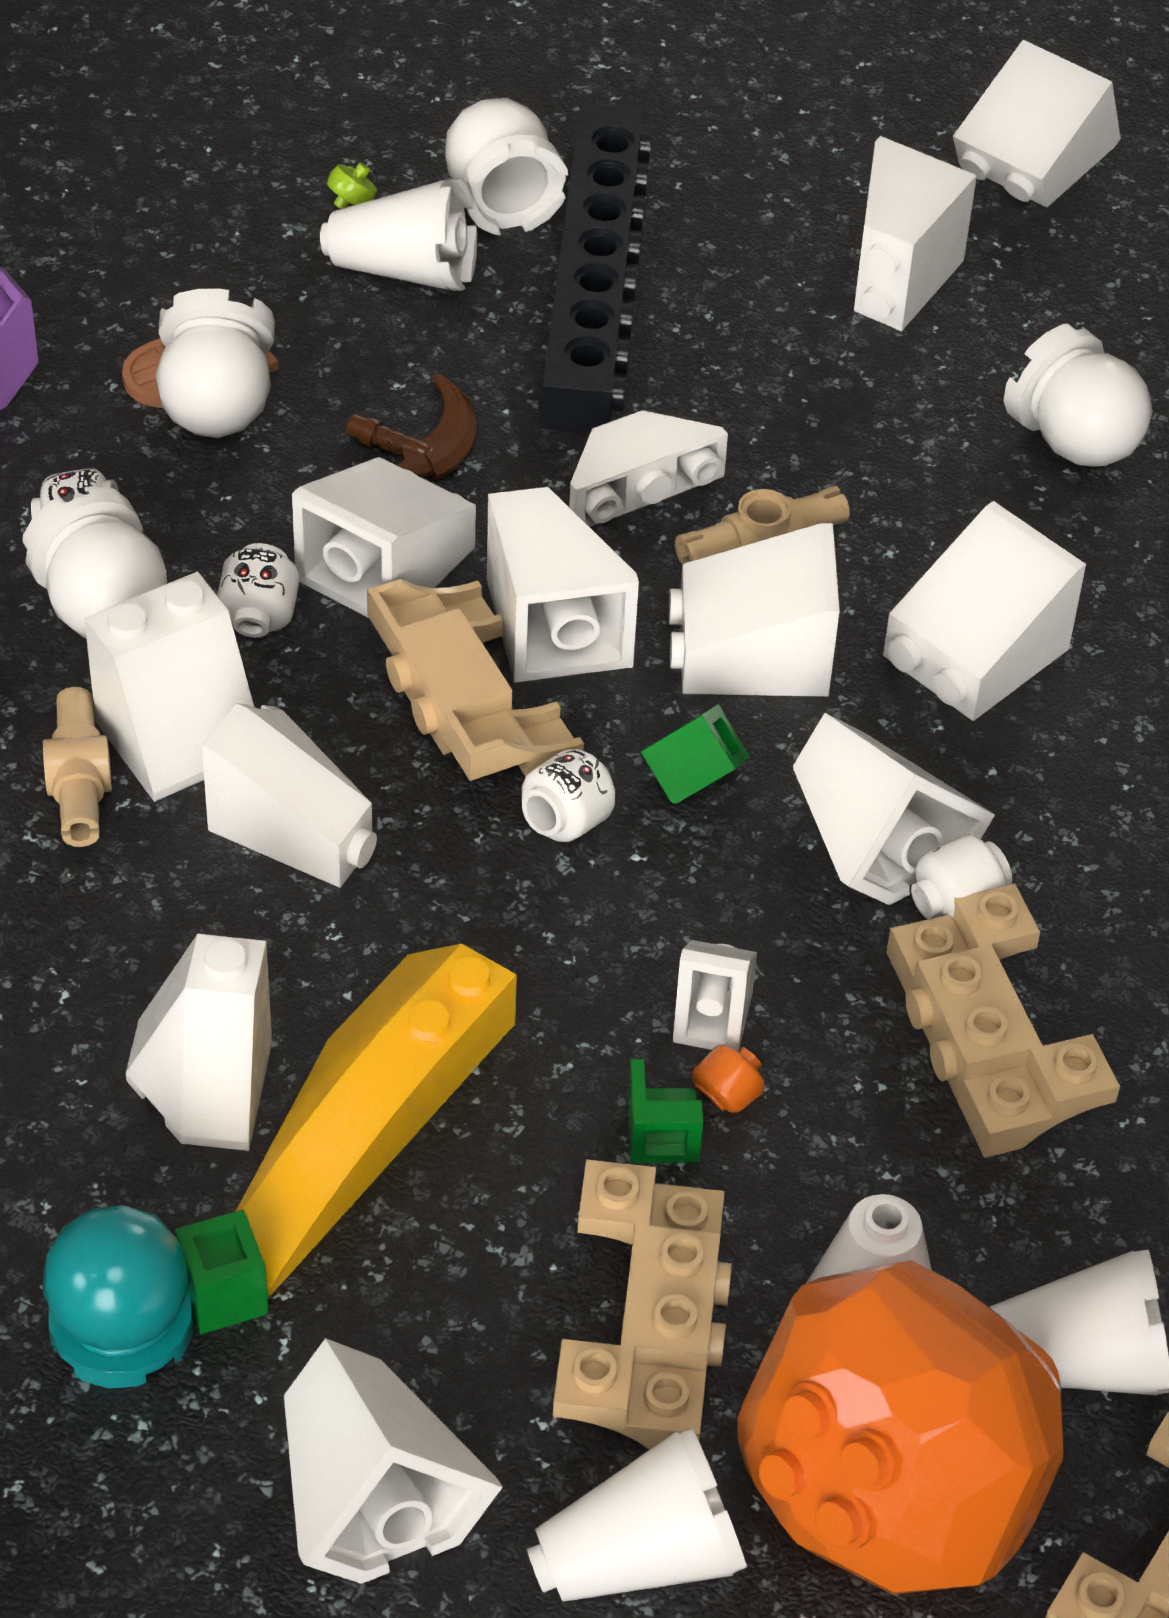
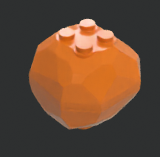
[738,1260,1063,1594]

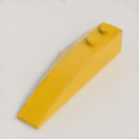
[235,943,517,1298]

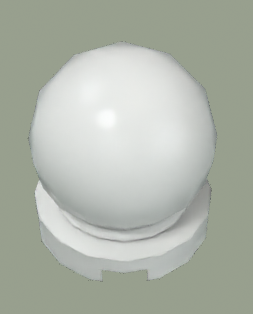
[445,98,568,235]
[155,289,275,438]
[1003,324,1153,467]
[22,486,167,638]

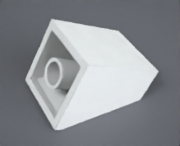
[953,40,1121,207]
[854,136,977,331]
[292,457,476,618]
[487,487,639,683]
[883,501,1086,721]
[669,523,840,697]
[84,571,254,802]

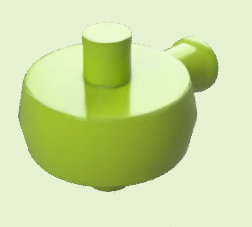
[327,162,377,209]

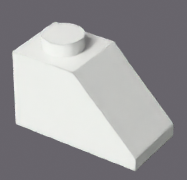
[673,940,757,1051]

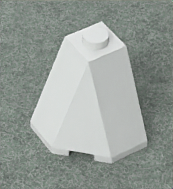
[202,703,377,888]
[793,713,995,905]
[126,934,272,1151]
[284,1338,502,1584]

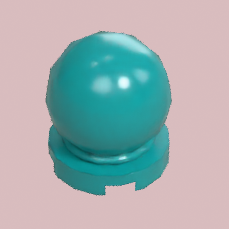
[43,1205,193,1389]

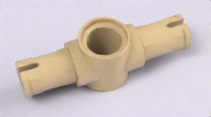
[675,486,849,564]
[43,687,112,847]

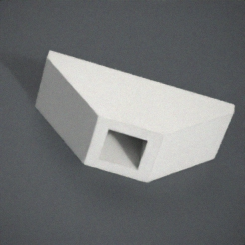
[569,410,728,527]

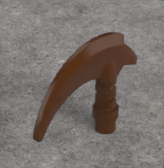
[346,374,477,480]

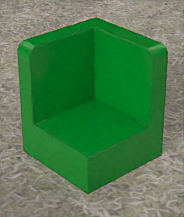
[641,704,750,804]
[627,1058,703,1163]
[175,1209,269,1335]

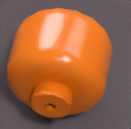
[691,1045,765,1113]

